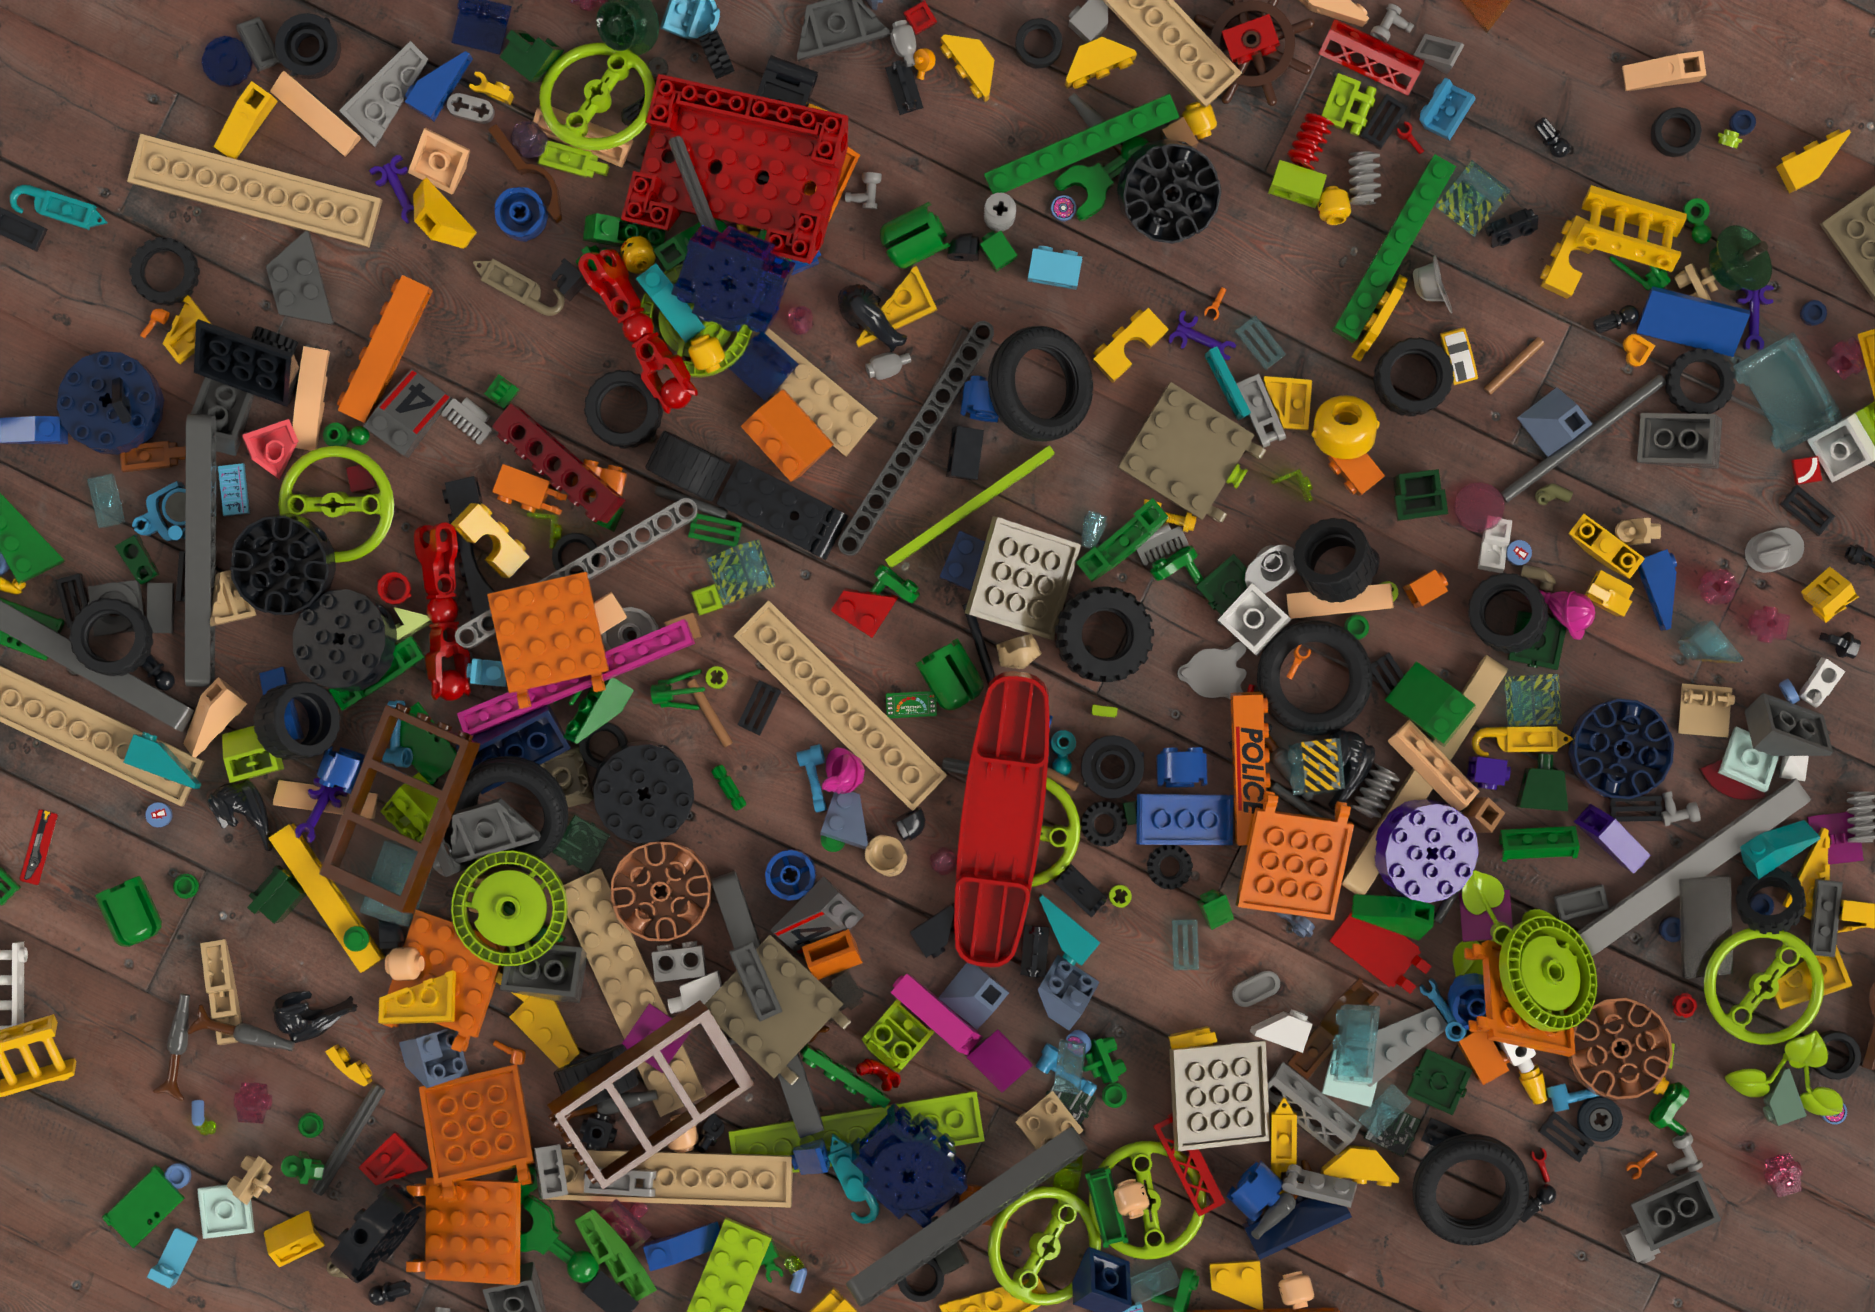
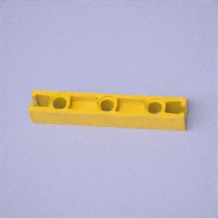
[269,823,385,973]

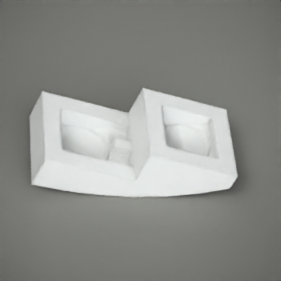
[1478,516,1512,573]

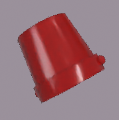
[377,572,411,605]

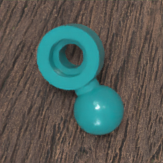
[1050,730,1076,776]

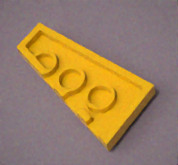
[939,1276,1048,1312]

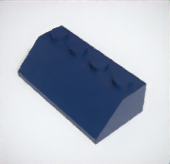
[456,704,571,794]
[1242,1196,1352,1260]

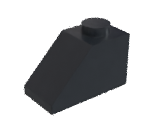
[910,904,955,959]

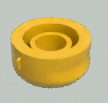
[1311,395,1380,459]

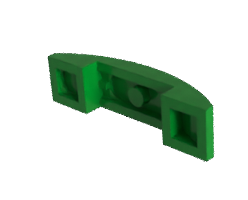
[1076,498,1169,582]
[329,636,425,711]

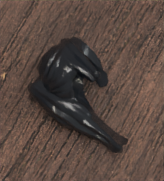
[838,284,907,352]
[1328,729,1375,810]
[207,779,273,851]
[272,991,358,1043]

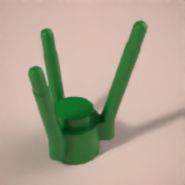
[1609,239,1671,291]
[651,669,705,710]

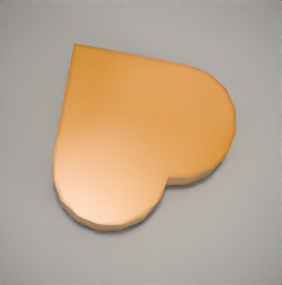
[1623,334,1656,367]

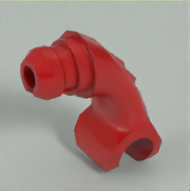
[856,1058,901,1091]

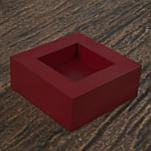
[346,465,377,493]

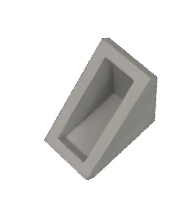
[1413,34,1464,74]

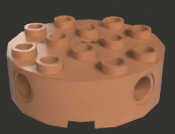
[611,841,712,941]
[1568,998,1673,1100]

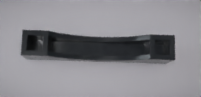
[442,476,495,629]

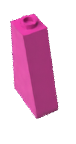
[891,974,984,1056]

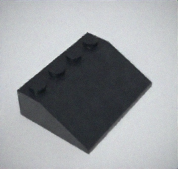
[194,319,300,407]

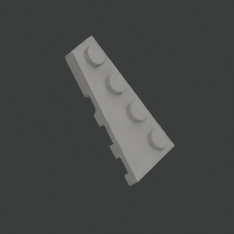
[339,41,429,147]
[1339,1007,1448,1087]

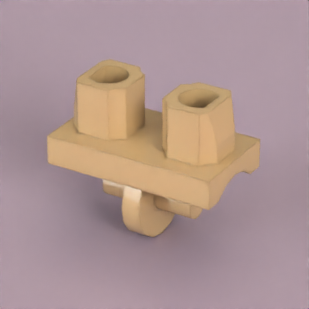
[1674,263,1720,301]
[1615,518,1661,546]
[227,1155,273,1205]

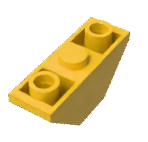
[940,35,995,102]
[1065,37,1137,89]
[413,177,477,249]
[1568,514,1645,579]
[1320,1145,1399,1186]

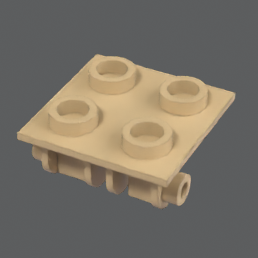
[1678,684,1735,738]
[1015,1091,1083,1150]

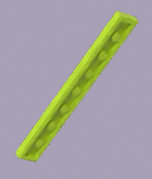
[885,445,1055,568]

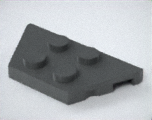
[797,0,890,61]
[266,231,335,325]
[451,798,541,863]

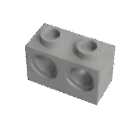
[651,941,707,982]
[533,1144,568,1199]

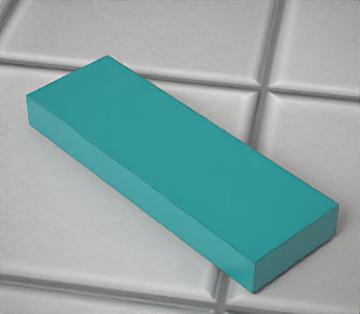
[1204,346,1251,421]

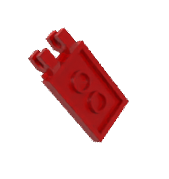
[1328,910,1432,994]

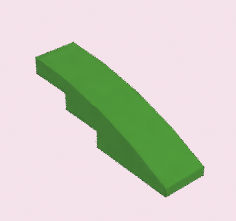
[574,1209,657,1301]

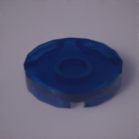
[201,36,253,87]

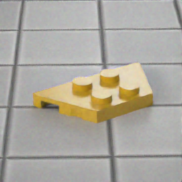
[1352,274,1408,362]

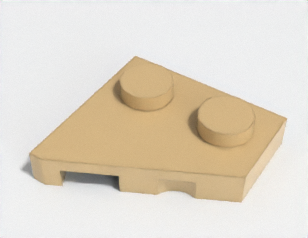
[210,570,256,627]

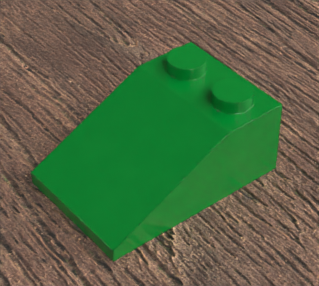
[1385,661,1476,747]

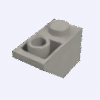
[1068,0,1108,43]

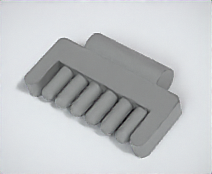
[441,397,492,445]
[1136,523,1188,565]

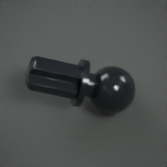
[1534,117,1570,158]
[1593,305,1639,334]
[141,653,175,691]
[1520,1184,1557,1223]
[368,1280,411,1306]

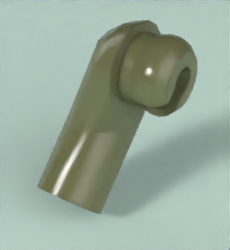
[1535,483,1573,505]

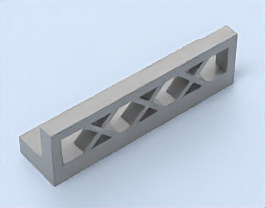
[1268,1062,1361,1155]

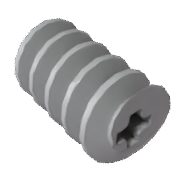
[1348,151,1381,205]
[984,193,1016,232]
[1351,763,1400,818]
[1847,792,1875,843]

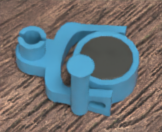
[132,481,186,541]

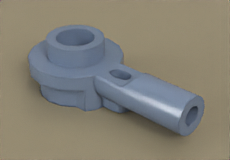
[1274,912,1315,938]

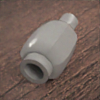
[890,20,917,67]
[865,352,911,380]

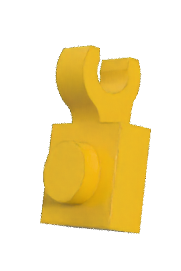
[469,72,514,106]

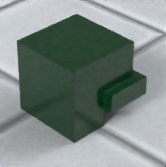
[500,29,564,82]
[1393,469,1448,521]
[247,865,307,924]

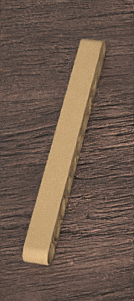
[1341,655,1508,895]

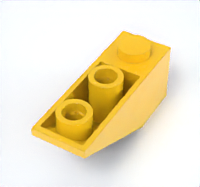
[214,81,278,159]
[1776,129,1851,194]

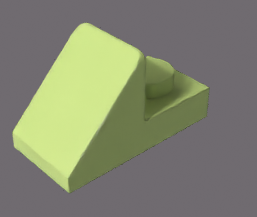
[394,607,432,645]

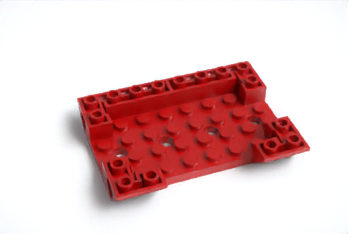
[621,74,848,264]

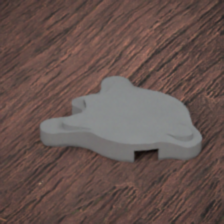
[1177,642,1247,700]

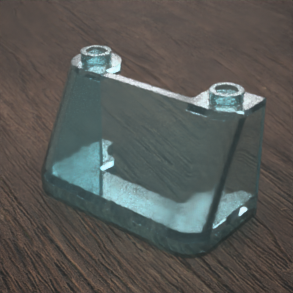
[1733,332,1842,453]

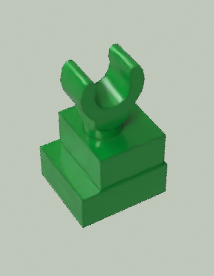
[761,1239,784,1283]

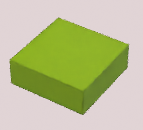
[691,584,723,616]
[1091,705,1118,718]

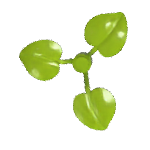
[1452,870,1557,977]
[1725,1030,1843,1116]

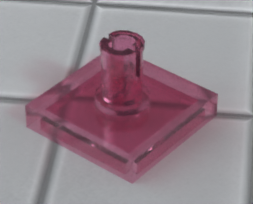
[599,1199,652,1252]

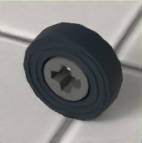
[1577,1096,1623,1142]

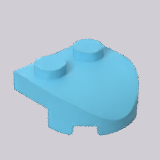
[660,0,720,39]

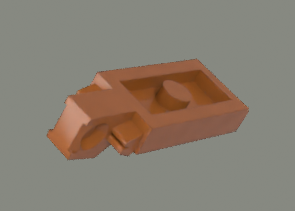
[120,441,186,472]

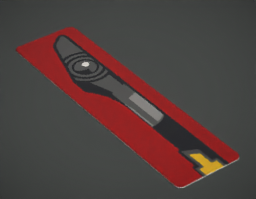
[20,809,58,885]

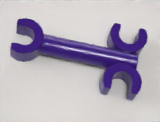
[369,155,414,224]
[1736,285,1774,350]
[1168,310,1236,361]
[295,778,348,843]

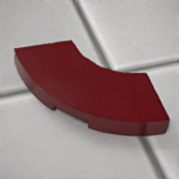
[1699,759,1766,800]

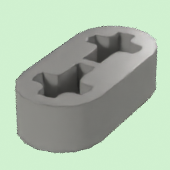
[447,93,495,124]

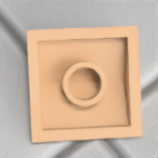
[408,128,470,194]

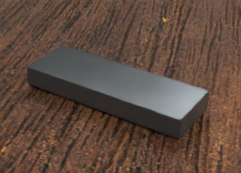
[1808,879,1843,957]
[729,941,783,1022]

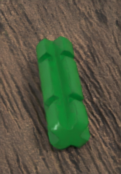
[711,764,746,811]

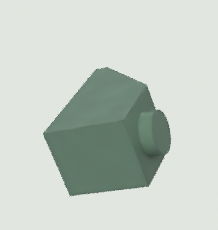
[1763,1066,1807,1126]

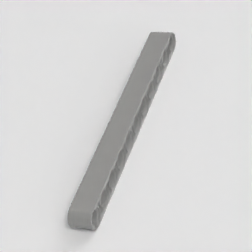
[455,498,698,649]
[1577,778,1811,956]

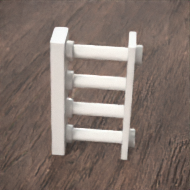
[0,942,28,1030]

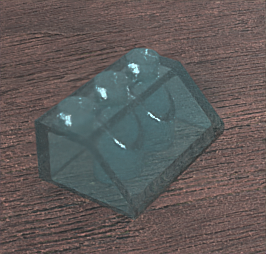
[360,840,433,927]
[1330,1004,1380,1085]

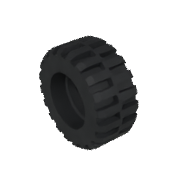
[1055,587,1154,682]

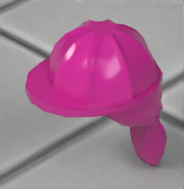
[1525,590,1596,640]
[822,747,865,794]

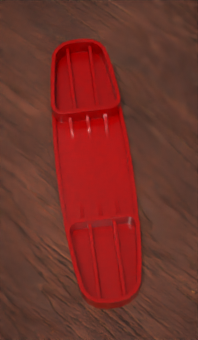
[954,671,1050,967]

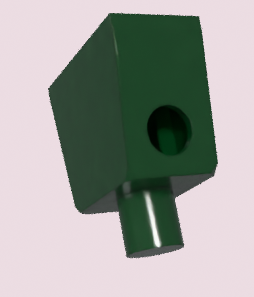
[1516,754,1568,811]

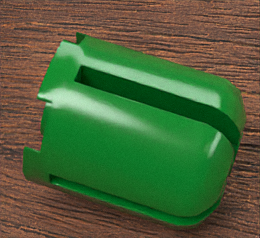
[880,201,951,268]
[915,638,984,710]
[95,876,162,947]

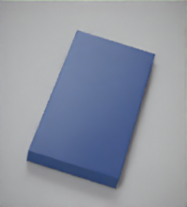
[1636,286,1750,357]
[1136,794,1234,845]

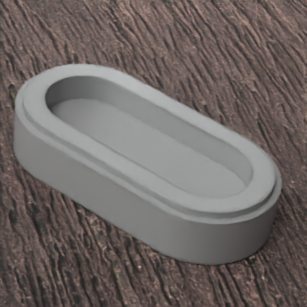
[1232,970,1280,1007]

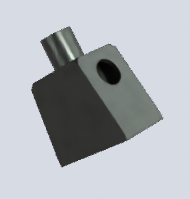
[924,1216,969,1275]

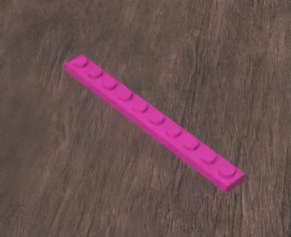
[457,619,695,735]

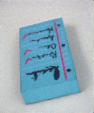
[218,463,250,516]

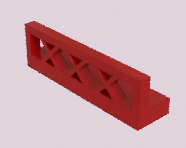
[1318,19,1424,96]
[1153,1113,1226,1217]

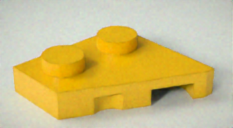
[162,295,212,364]
[1263,376,1312,431]
[1209,1260,1263,1310]

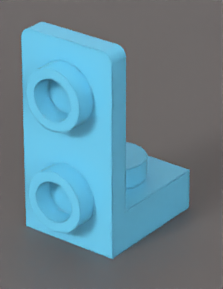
[467,658,507,687]
[147,1228,198,1288]

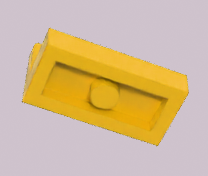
[264,1211,325,1267]

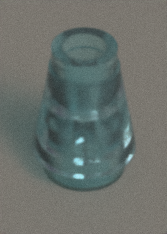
[1081,511,1108,549]

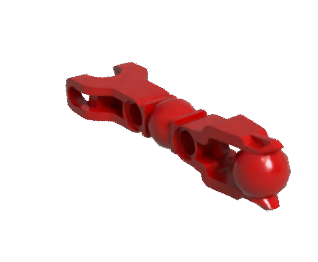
[578,249,698,414]
[414,522,471,701]

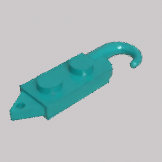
[10,185,108,230]
[828,1134,880,1224]

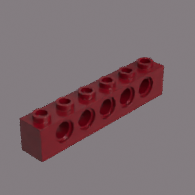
[492,403,626,523]

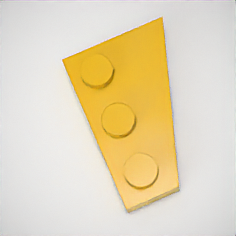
[1774,945,1852,1010]
[378,970,456,1024]
[509,996,580,1068]

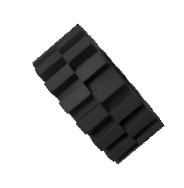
[698,29,735,79]
[251,326,299,354]
[1081,801,1127,847]
[1147,845,1193,890]

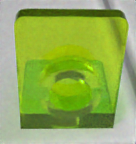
[1271,469,1313,503]
[527,513,562,550]
[1052,1154,1083,1194]

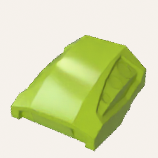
[862,999,934,1073]

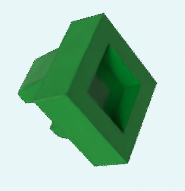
[484,374,520,409]

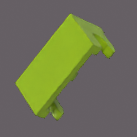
[1268,160,1327,208]

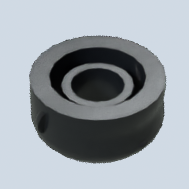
[275,13,341,80]
[1080,735,1144,798]

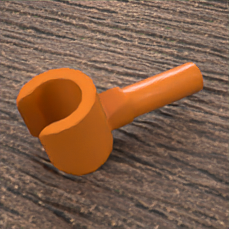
[1204,287,1226,321]
[140,309,170,338]
[1286,644,1311,680]
[493,1040,526,1065]
[1626,1151,1658,1179]

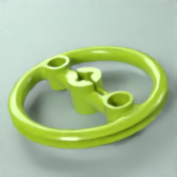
[539,43,655,150]
[278,446,394,563]
[1032,777,1080,887]
[1704,928,1824,1045]
[1089,1141,1207,1260]
[988,1186,1101,1306]

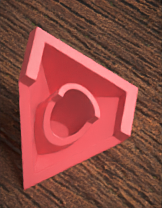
[242,419,299,480]

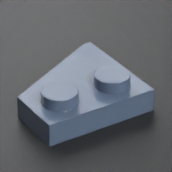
[820,792,868,850]

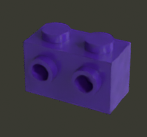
[1467,756,1511,790]

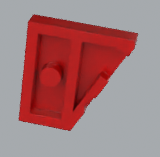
[831,588,899,638]
[358,1131,430,1185]

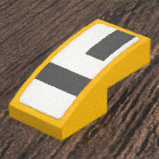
[1440,327,1478,385]

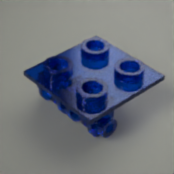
[451,0,512,55]
[729,331,799,402]

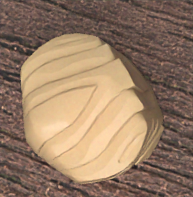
[996,634,1042,669]
[865,835,907,877]

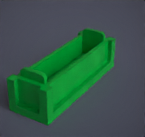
[1498,826,1580,862]
[1085,1166,1128,1248]

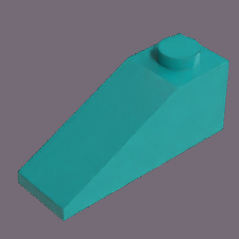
[636,263,705,343]
[123,731,201,789]
[1740,820,1820,879]
[1038,893,1100,966]

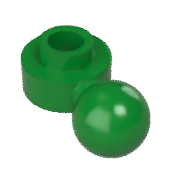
[1682,198,1712,244]
[323,423,370,447]

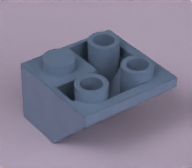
[1517,387,1592,457]
[1038,955,1099,1030]
[938,963,1009,1030]
[399,1028,469,1088]

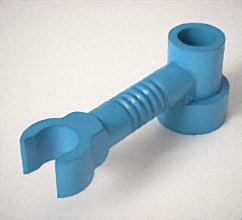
[382,700,413,768]
[796,744,827,813]
[1420,978,1467,1042]
[1035,1043,1097,1096]
[1546,1083,1599,1112]

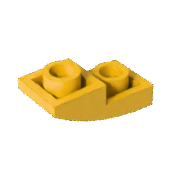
[325,1044,372,1086]

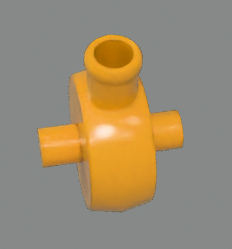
[913,48,936,80]

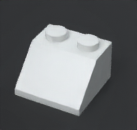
[1807,411,1875,483]
[1218,583,1292,656]
[1250,1009,1313,1053]

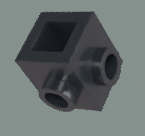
[579,1112,618,1151]

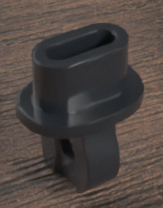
[1819,632,1861,659]
[695,1113,725,1153]

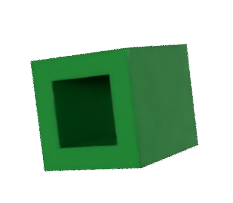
[980,230,1017,272]

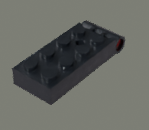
[756,55,818,184]
[716,459,849,560]

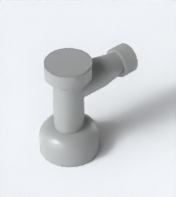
[1370,4,1414,43]
[845,172,882,209]
[1661,791,1701,826]
[1667,1132,1703,1174]

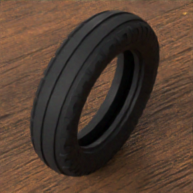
[988,326,1093,442]
[1257,620,1372,735]
[454,756,568,867]
[1412,1134,1529,1246]

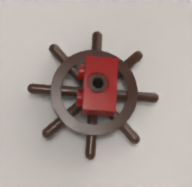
[1194,0,1315,106]

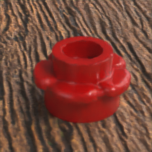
[1672,993,1697,1018]

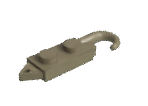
[473,259,565,316]

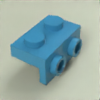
[1419,78,1476,141]

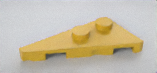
[856,266,937,348]
[1782,828,1830,920]

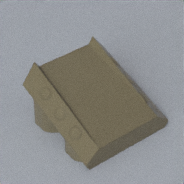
[540,747,593,807]

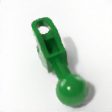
[1053,136,1150,221]
[520,1195,599,1283]

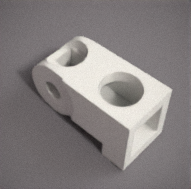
[1798,657,1845,708]

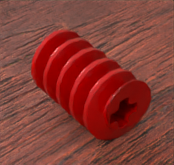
[1287,113,1335,171]

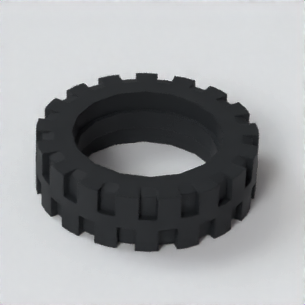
[129,237,200,306]
[1665,348,1735,414]
[1735,868,1806,934]

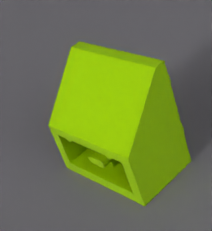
[222,726,284,783]
[380,772,439,842]

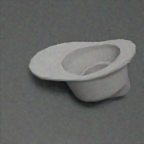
[1413,255,1453,314]
[1745,527,1804,573]
[1245,545,1296,593]

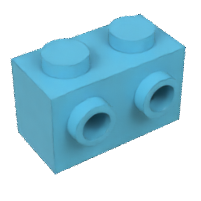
[1027,246,1082,290]

